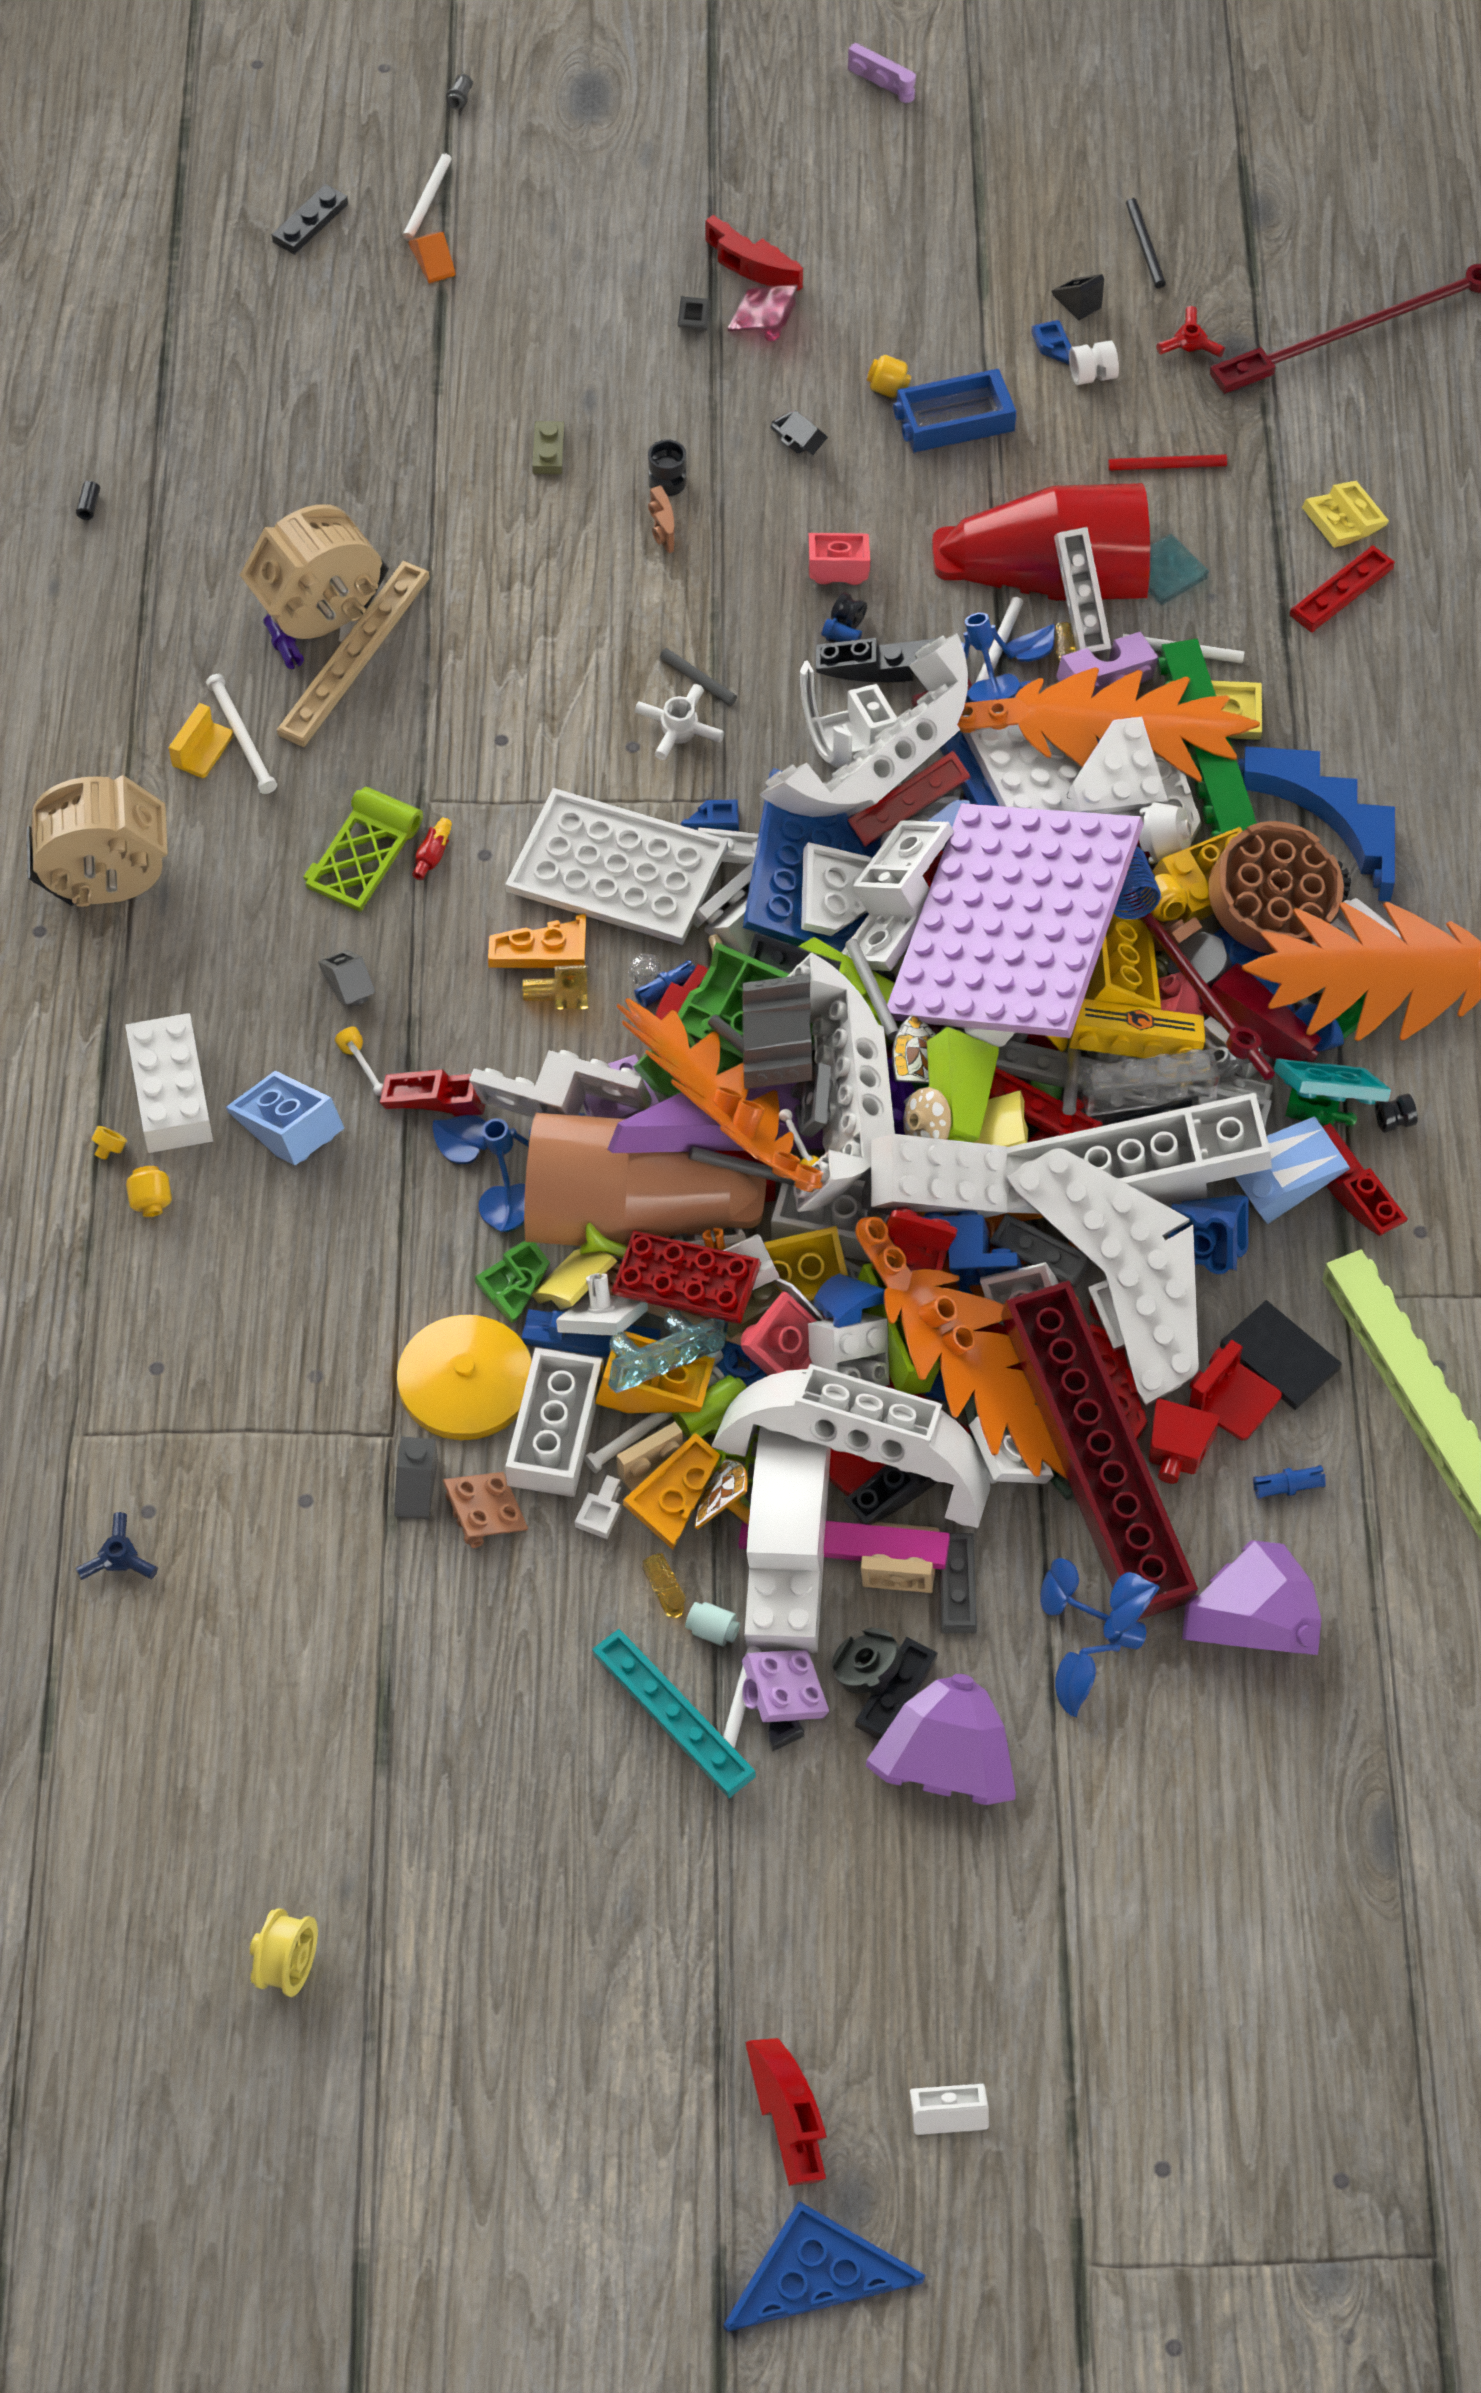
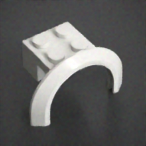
[800,661,897,769]

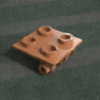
[443,1472,528,1548]

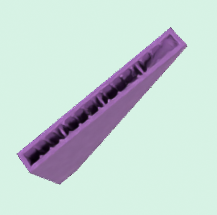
[607,1082,825,1153]

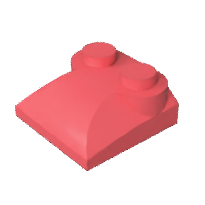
[809,533,870,585]
[741,1291,817,1376]

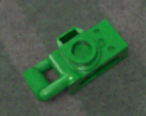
[1285,1087,1357,1127]

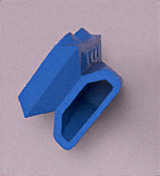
[1168,1195,1249,1274]

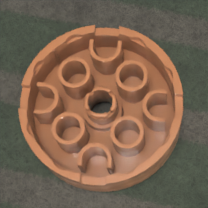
[1209,821,1344,954]

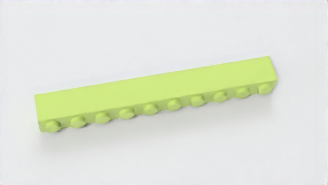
[1322,1249,1481,1540]

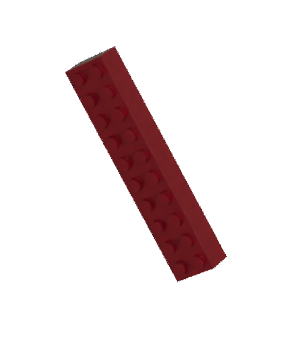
[1001,1281,1198,1620]

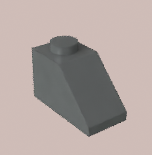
[318,950,376,1006]
[394,1436,438,1520]

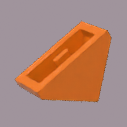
[409,231,456,283]

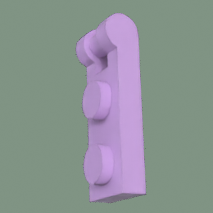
[848,43,916,103]

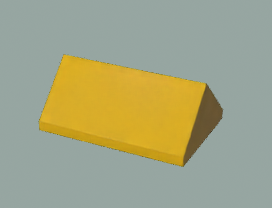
[763,1226,848,1301]

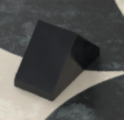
[1052,274,1104,320]

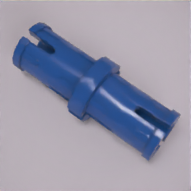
[634,960,696,1008]
[1253,1465,1326,1499]

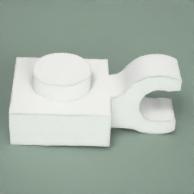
[575,1475,621,1539]

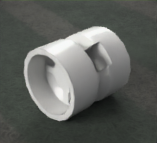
[1069,341,1119,385]

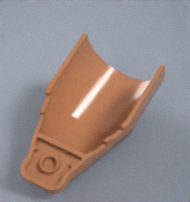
[524,1113,766,1246]

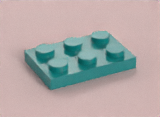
[1274,1059,1391,1104]

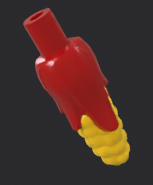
[412,817,452,880]

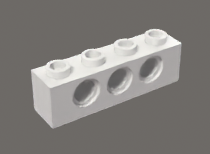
[1054,527,1111,654]

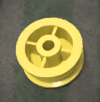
[250,1908,318,1997]

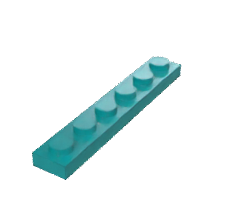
[592,1628,756,1798]

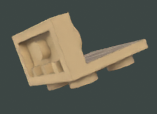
[617,1422,709,1500]
[861,1522,940,1593]

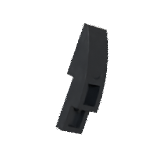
[816,638,937,682]
[844,1465,938,1525]

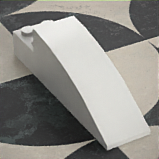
[1007,1092,1272,1213]
[744,1426,831,1653]

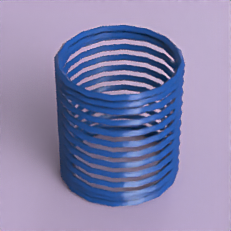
[1113,846,1161,919]

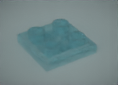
[1148,533,1209,605]

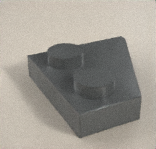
[791,1062,833,1138]

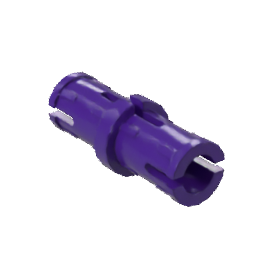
[263,614,304,669]

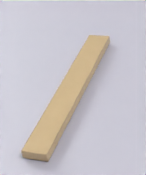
[277,561,430,747]

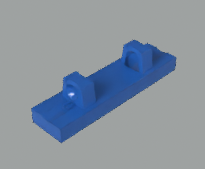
[522,1309,661,1358]

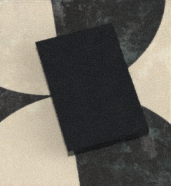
[1220,1300,1342,1410]

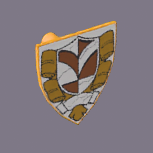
[695,1460,750,1530]

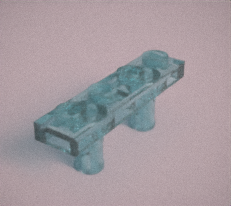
[608,1309,729,1393]

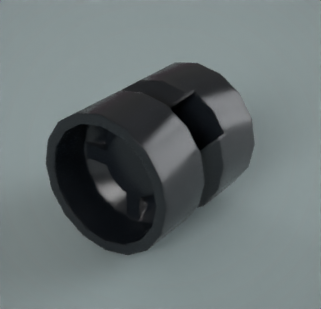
[648,439,687,496]

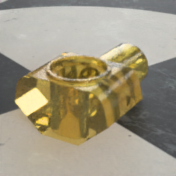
[523,965,588,1009]

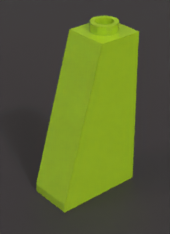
[927,1027,999,1143]

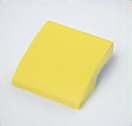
[1302,481,1389,548]
[973,1091,1028,1147]
[532,1249,617,1310]

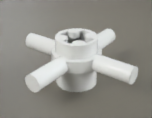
[635,684,724,760]

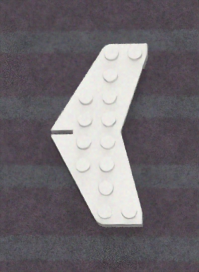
[1007,1148,1199,1407]

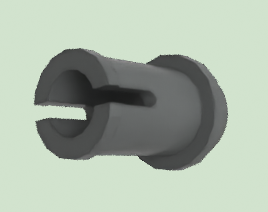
[446,74,473,109]

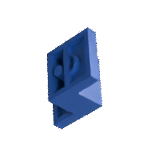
[922,1211,1023,1286]

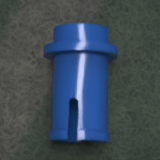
[821,618,862,642]

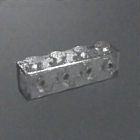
[1081,1049,1220,1116]

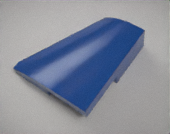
[814,1273,885,1328]

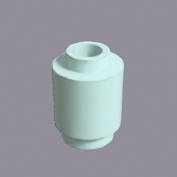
[685,1602,740,1647]

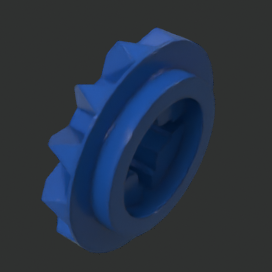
[717,1342,768,1387]

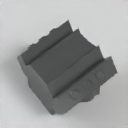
[742,974,812,1089]

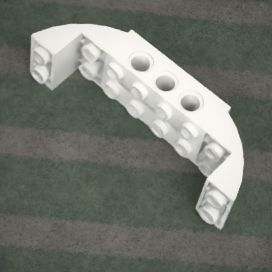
[760,633,968,817]
[787,953,895,1212]
[712,1364,991,1528]

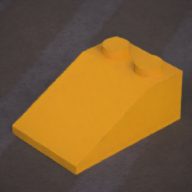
[595,1331,715,1413]

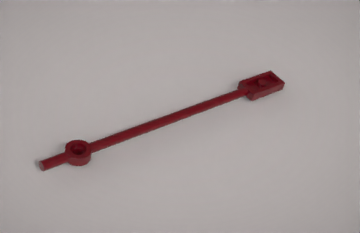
[1209,264,1481,394]
[1122,882,1275,1081]

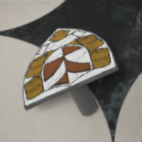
[892,1014,936,1084]

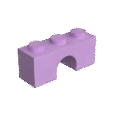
[1056,632,1159,697]

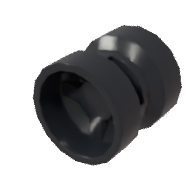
[1375,1093,1418,1133]

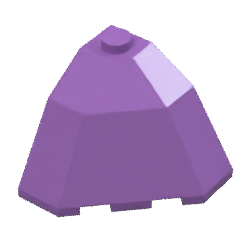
[1182,1540,1321,1655]
[866,1674,1016,1805]

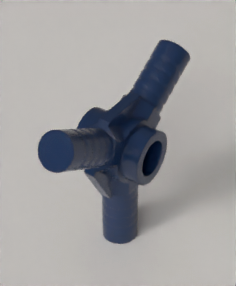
[75,1512,158,1580]

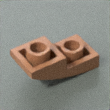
[648,485,675,554]
[1153,917,1202,951]

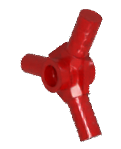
[1156,306,1225,358]

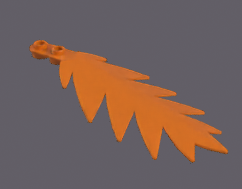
[957,667,1260,782]
[1242,902,1481,1042]
[617,998,823,1192]
[855,1217,1068,1480]

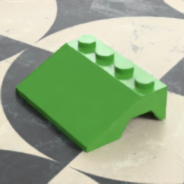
[678,942,815,1059]

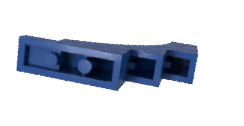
[1237,746,1395,902]

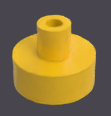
[91,1126,127,1160]

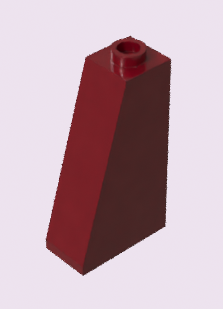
[1199,962,1321,1063]

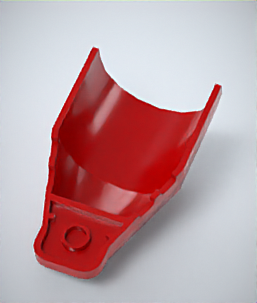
[932,483,1150,601]

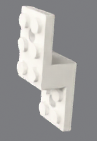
[841,821,954,971]
[469,1050,652,1118]

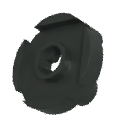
[832,1628,904,1695]

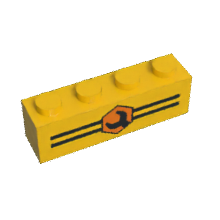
[1069,999,1205,1066]

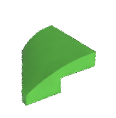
[475,1241,550,1323]

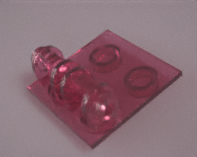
[728,285,798,341]

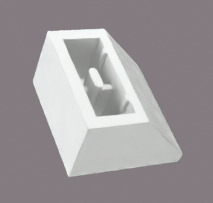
[808,1312,889,1386]

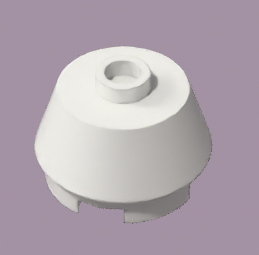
[1139,802,1193,864]

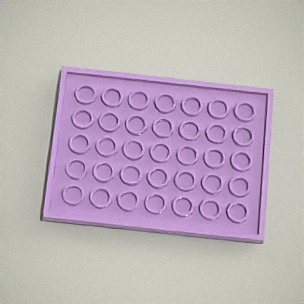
[887,804,1144,1038]

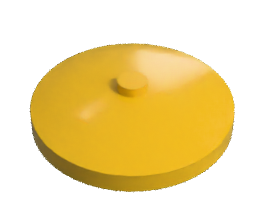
[397,1315,532,1440]

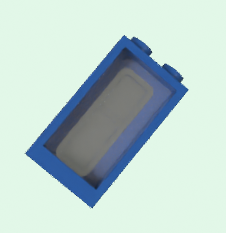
[893,368,1016,453]

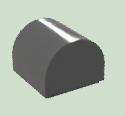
[677,296,710,330]

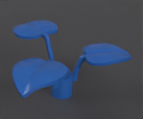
[961,613,1055,702]
[433,1113,585,1232]
[1040,1558,1160,1718]

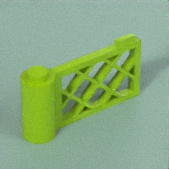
[303,786,423,912]
[672,1375,760,1509]

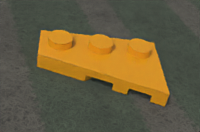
[488,914,587,968]
[623,1433,720,1550]

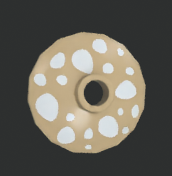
[903,1087,951,1140]

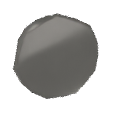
[1168,932,1232,989]

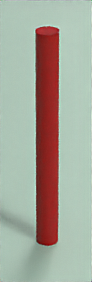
[1108,454,1227,471]

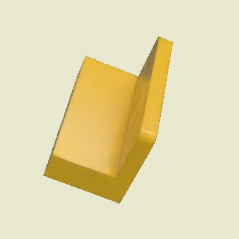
[169,703,234,778]

